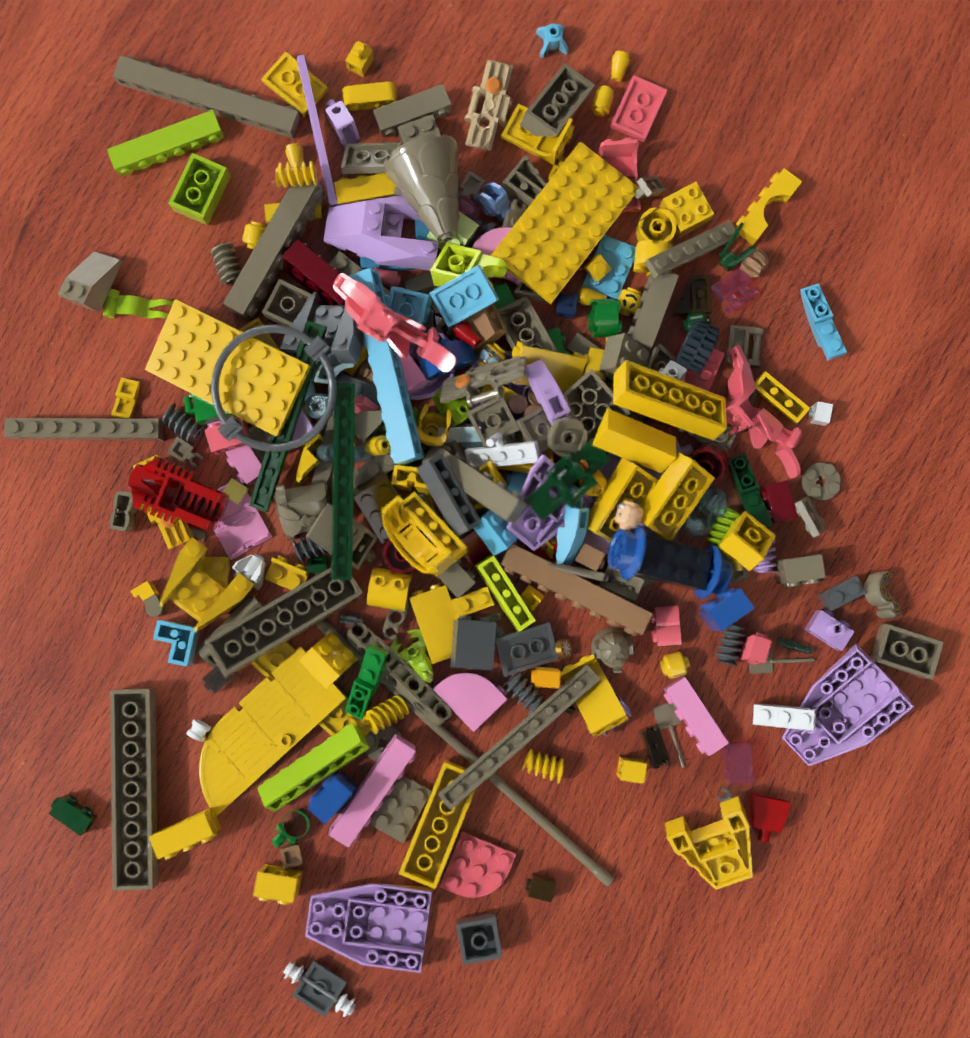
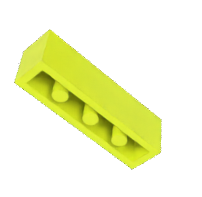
[474,555,536,631]

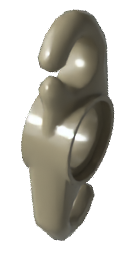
[382,598,410,641]

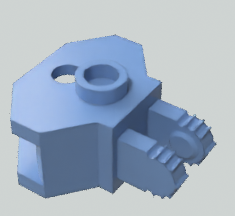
[474,182,512,223]

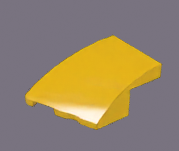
[293,434,324,488]

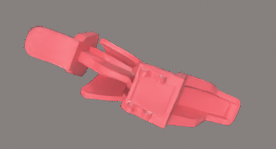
[333,273,457,372]
[726,345,802,478]

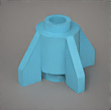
[536,24,569,58]

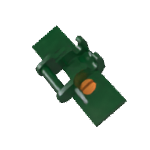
[525,438,610,521]

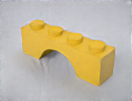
[736,168,802,245]

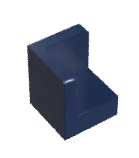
[555,293,579,319]

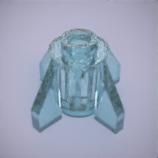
[693,488,727,525]

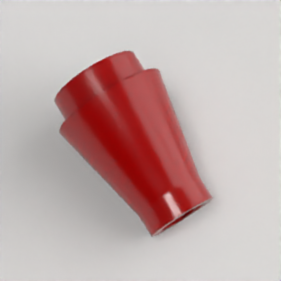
[453,320,482,348]

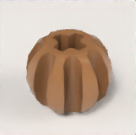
[740,249,769,277]

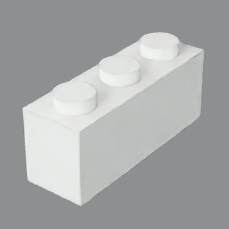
[753,703,817,731]

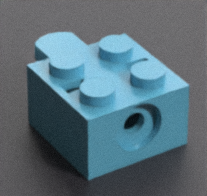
[385,286,433,333]

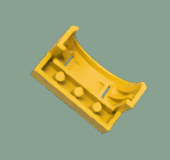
[382,491,467,577]

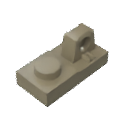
[635,176,667,199]

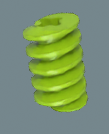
[706,507,740,549]

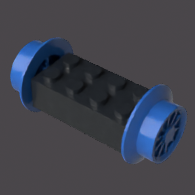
[608,526,732,599]

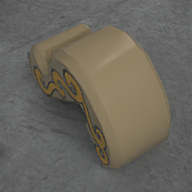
[864,571,901,619]

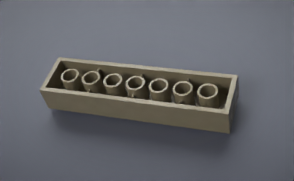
[223,181,325,322]
[205,567,363,679]

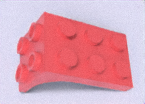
[598,137,641,213]

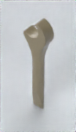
[545,563,609,582]

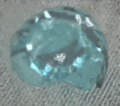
[678,510,713,538]

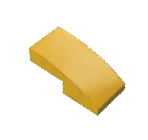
[111,378,140,419]

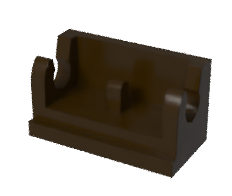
[639,724,670,769]

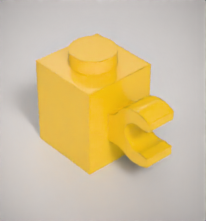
[345,41,374,77]

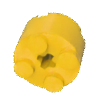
[636,208,677,244]
[633,240,673,277]

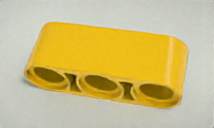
[343,82,398,111]

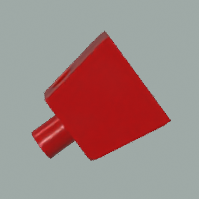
[750,793,791,842]

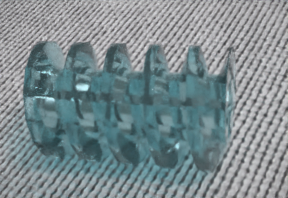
[305,393,334,418]

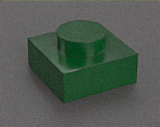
[307,556,328,574]

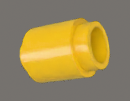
[591,86,614,116]
[365,435,391,456]

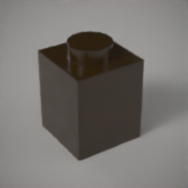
[525,873,556,902]

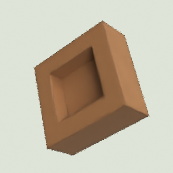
[279,843,304,869]

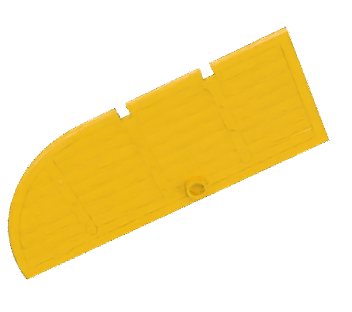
[199,646,347,816]

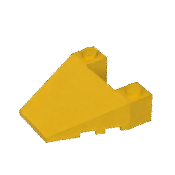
[665,796,753,890]

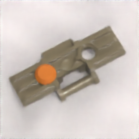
[440,356,526,407]

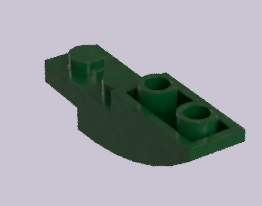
[728,453,773,528]

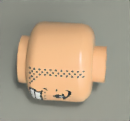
[615,501,643,531]

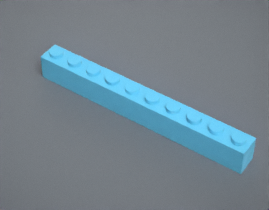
[350,268,424,464]

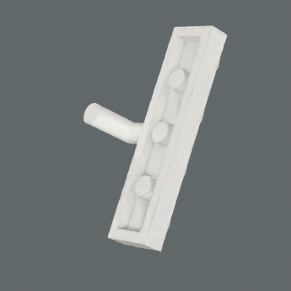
[465,433,541,467]

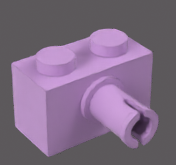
[804,609,854,651]

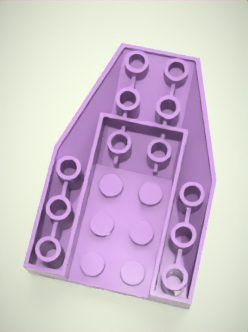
[782,643,913,766]
[305,883,432,973]

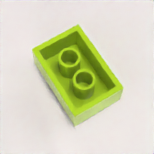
[168,153,231,226]

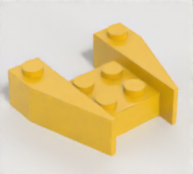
[160,537,255,632]

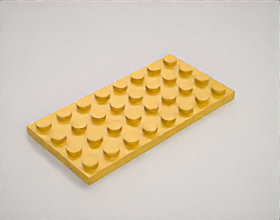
[490,142,639,304]
[145,299,311,437]

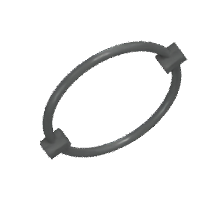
[211,325,337,452]

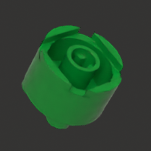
[588,299,622,338]

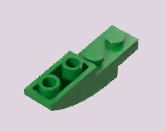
[345,643,388,720]

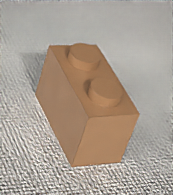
[573,543,606,571]

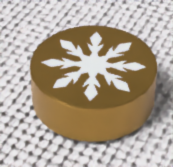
[555,639,572,658]

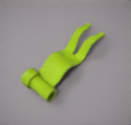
[103,289,174,319]

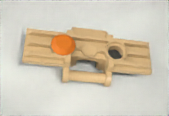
[464,60,513,151]

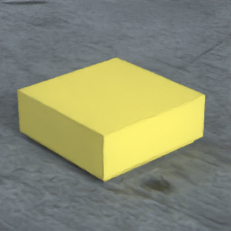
[223,478,249,505]

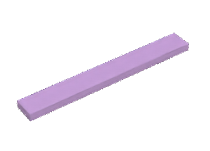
[297,55,338,207]

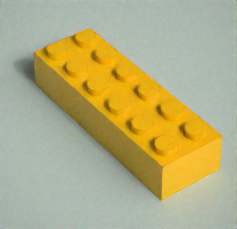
[613,360,727,440]
[399,760,476,889]

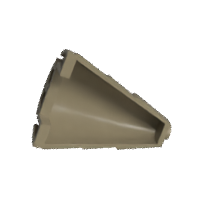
[384,135,459,242]

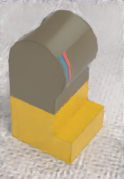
[131,581,166,617]

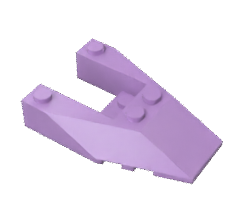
[324,196,438,270]

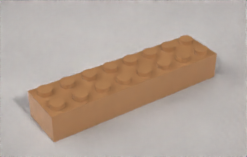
[501,544,652,636]

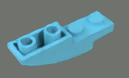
[800,283,847,361]
[556,488,589,565]

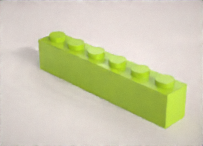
[107,110,224,176]
[257,723,370,812]

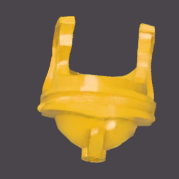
[416,404,452,447]

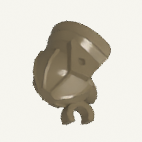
[591,627,634,673]

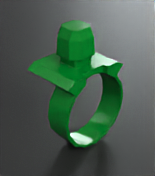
[271,810,310,848]

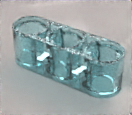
[316,444,375,462]

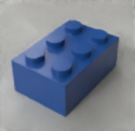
[698,588,754,631]
[308,770,359,824]

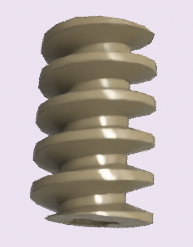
[211,242,241,286]

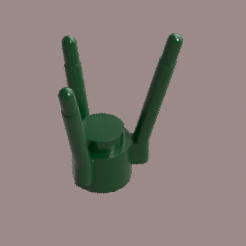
[718,222,756,272]

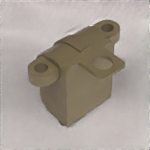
[274,483,331,541]

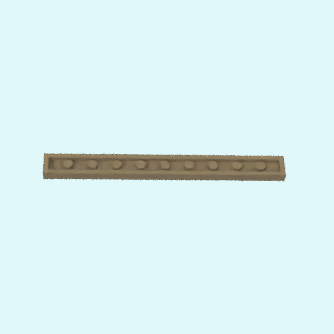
[438,665,600,810]

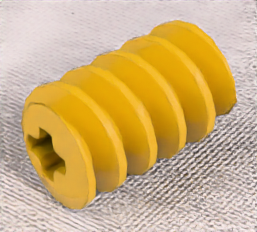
[275,161,318,188]
[365,695,409,734]
[522,748,565,783]

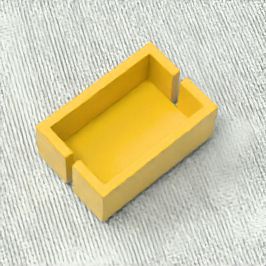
[149,808,222,860]

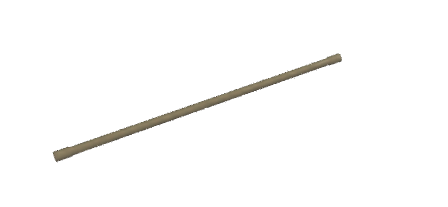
[316,619,614,886]

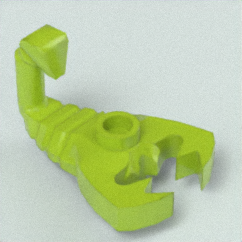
[390,629,434,683]

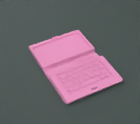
[214,478,272,560]

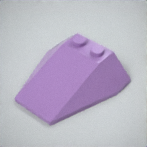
[507,455,594,551]

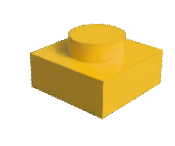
[584,254,611,282]
[520,584,544,611]

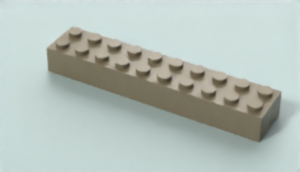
[110,688,159,891]

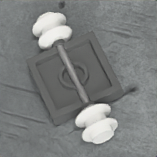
[283,959,356,1017]

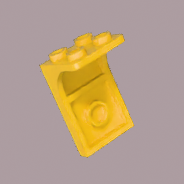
[501,103,575,165]

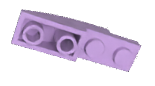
[525,359,570,435]

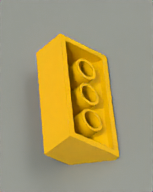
[640,452,715,541]
[587,458,659,543]

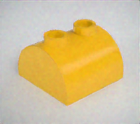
[367,567,412,612]

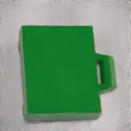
[184,394,235,425]

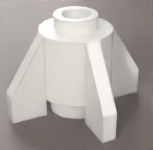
[232,554,266,590]

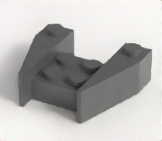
[280,292,363,364]

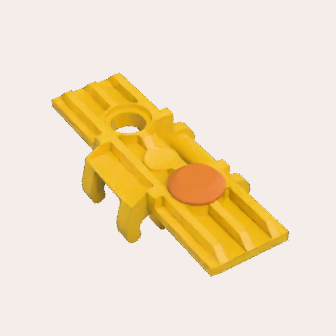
[133,455,194,550]

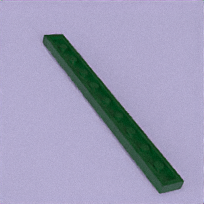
[249,320,328,512]
[331,382,355,580]

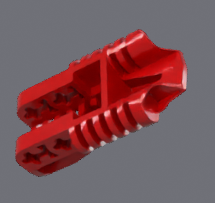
[128,456,230,531]

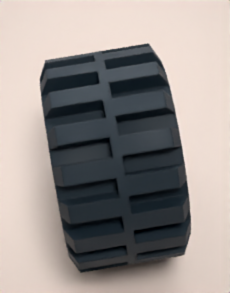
[676,319,720,373]

